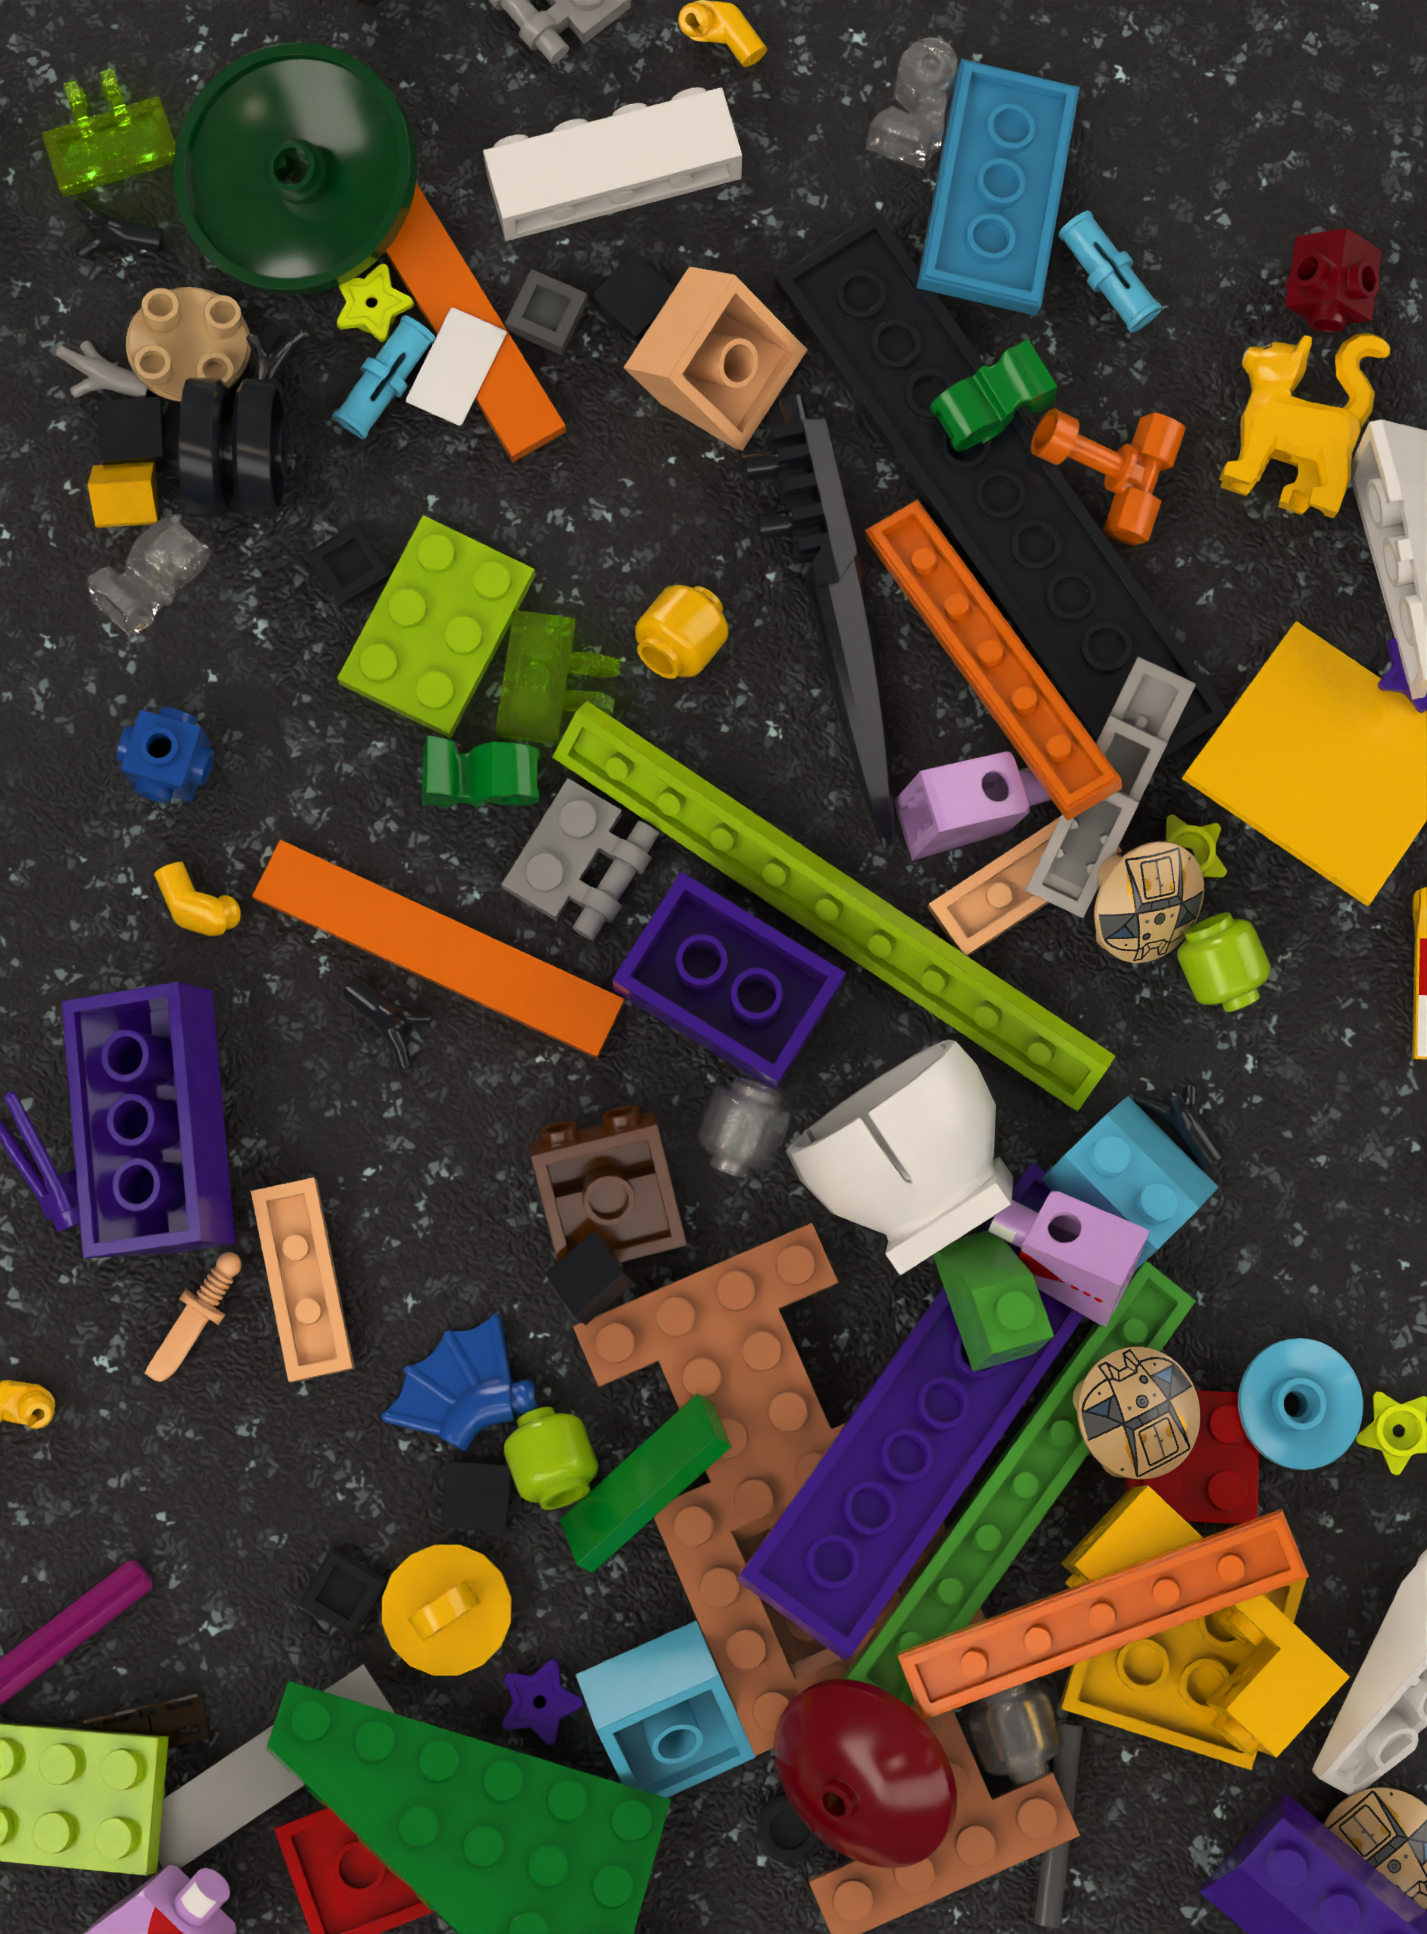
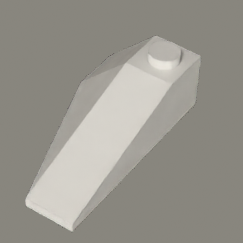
[1351,419,1427,700]
[1312,1549,1427,1795]

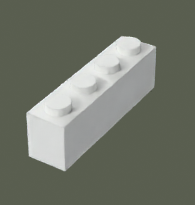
[483,87,742,241]

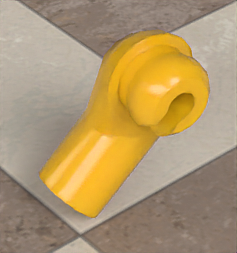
[678,0,767,68]

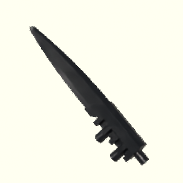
[742,394,894,849]

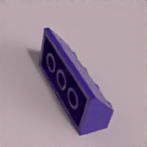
[61,982,235,1259]
[1199,1792,1427,1934]

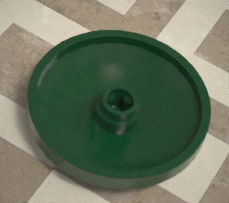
[173,42,417,295]

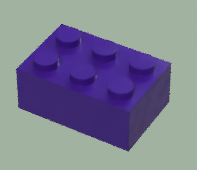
[612,872,846,1091]

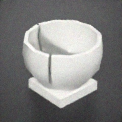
[786,1039,1013,1275]

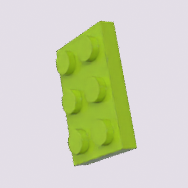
[337,515,536,739]
[0,1722,169,1875]

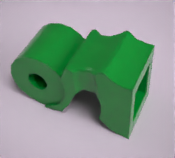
[930,339,1057,452]
[422,735,541,808]

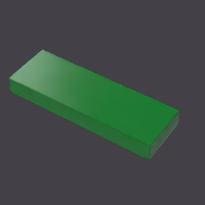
[560,1393,732,1573]

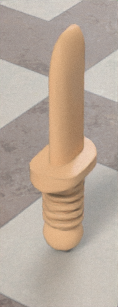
[145,1252,242,1382]

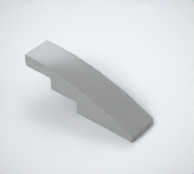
[1025,656,1196,918]
[158,1664,395,1869]

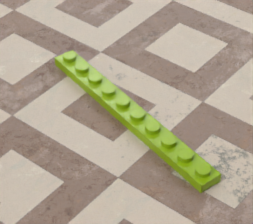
[552,701,1116,1112]

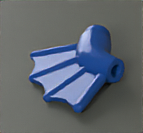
[381,1314,538,1451]

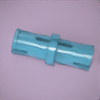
[1058,211,1162,333]
[332,315,436,439]

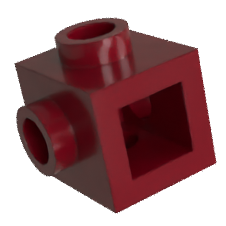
[1285,228,1382,333]

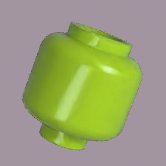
[1177,912,1272,1012]
[504,1407,598,1510]

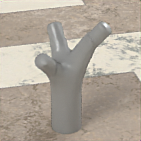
[56,341,150,398]

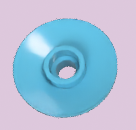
[1238,1338,1363,1470]

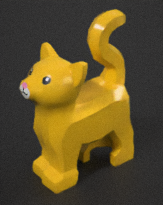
[1219,333,1390,518]

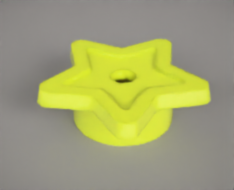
[336,264,414,342]
[1165,814,1227,878]
[1356,1391,1427,1475]

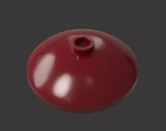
[774,1679,957,1868]

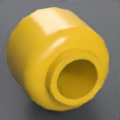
[635,585,728,679]

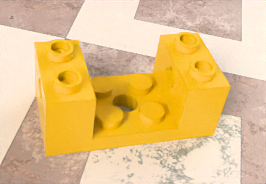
[1060,1485,1350,1758]

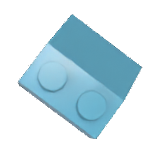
[1041,1096,1218,1270]
[575,1620,756,1798]

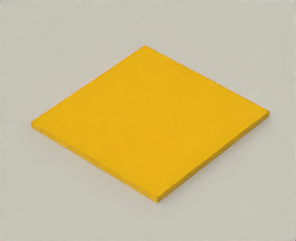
[1182,621,1427,907]

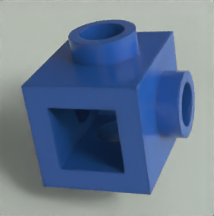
[116,707,214,804]

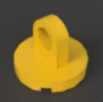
[382,1545,512,1676]

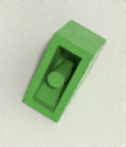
[933,1230,1054,1372]

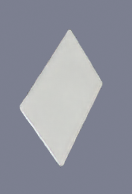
[406,308,507,426]

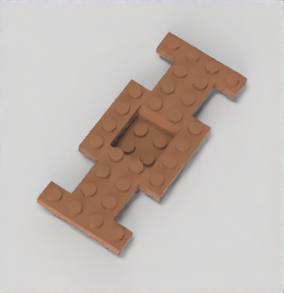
[573,1223,1080,1934]

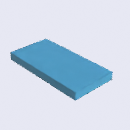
[916,59,1080,316]

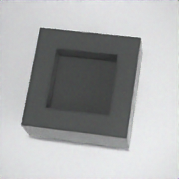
[505,269,588,356]

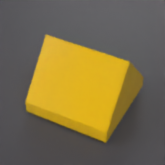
[87,461,159,528]

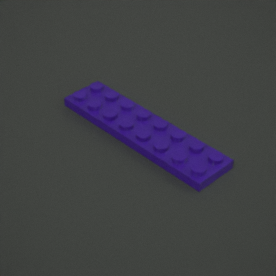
[736,1162,1084,1661]

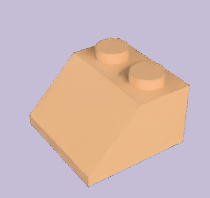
[623,267,808,451]

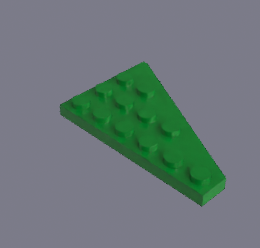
[266,1681,671,1934]

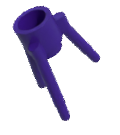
[0,1091,80,1233]

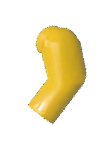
[154,862,241,936]
[0,1380,55,1429]

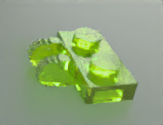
[41,68,176,198]
[495,610,620,745]

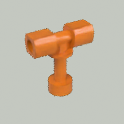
[1031,408,1186,546]

